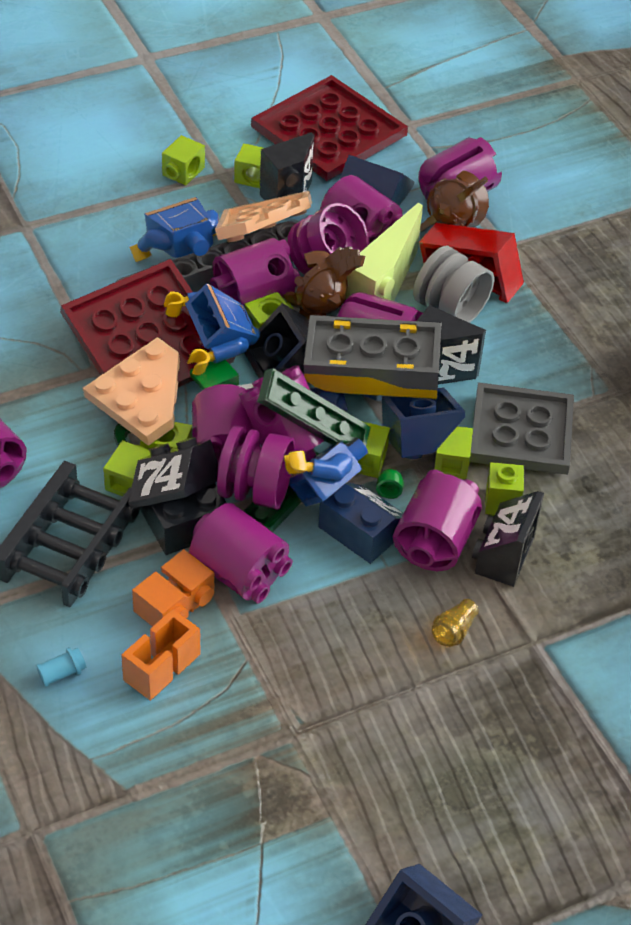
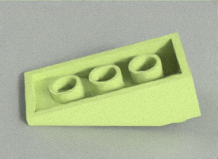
[346,203,423,301]

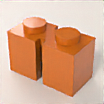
[132,549,214,627]
[121,609,200,701]

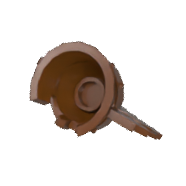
[420,170,489,233]
[283,247,366,320]

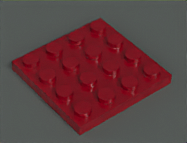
[251,75,408,181]
[60,259,236,388]

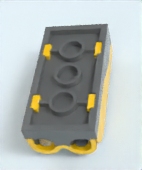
[304,315,442,399]

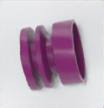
[288,203,369,275]
[217,425,295,509]

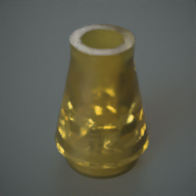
[431,599,479,647]

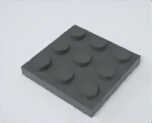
[469,382,574,475]

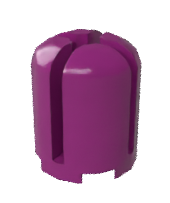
[418,137,502,200]
[337,292,423,321]

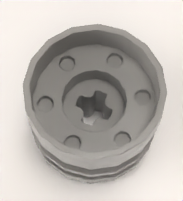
[413,246,494,323]

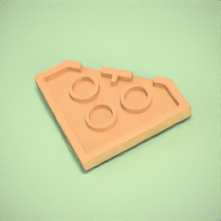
[215,191,312,242]
[83,337,180,446]

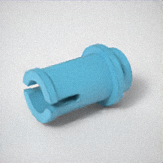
[36,647,87,687]

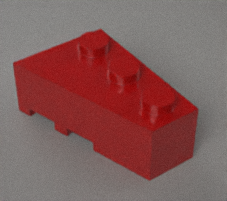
[419,223,524,303]

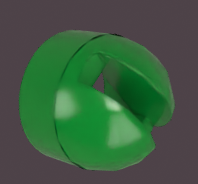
[376,469,404,499]

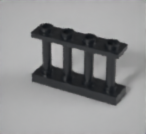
[0,460,140,607]

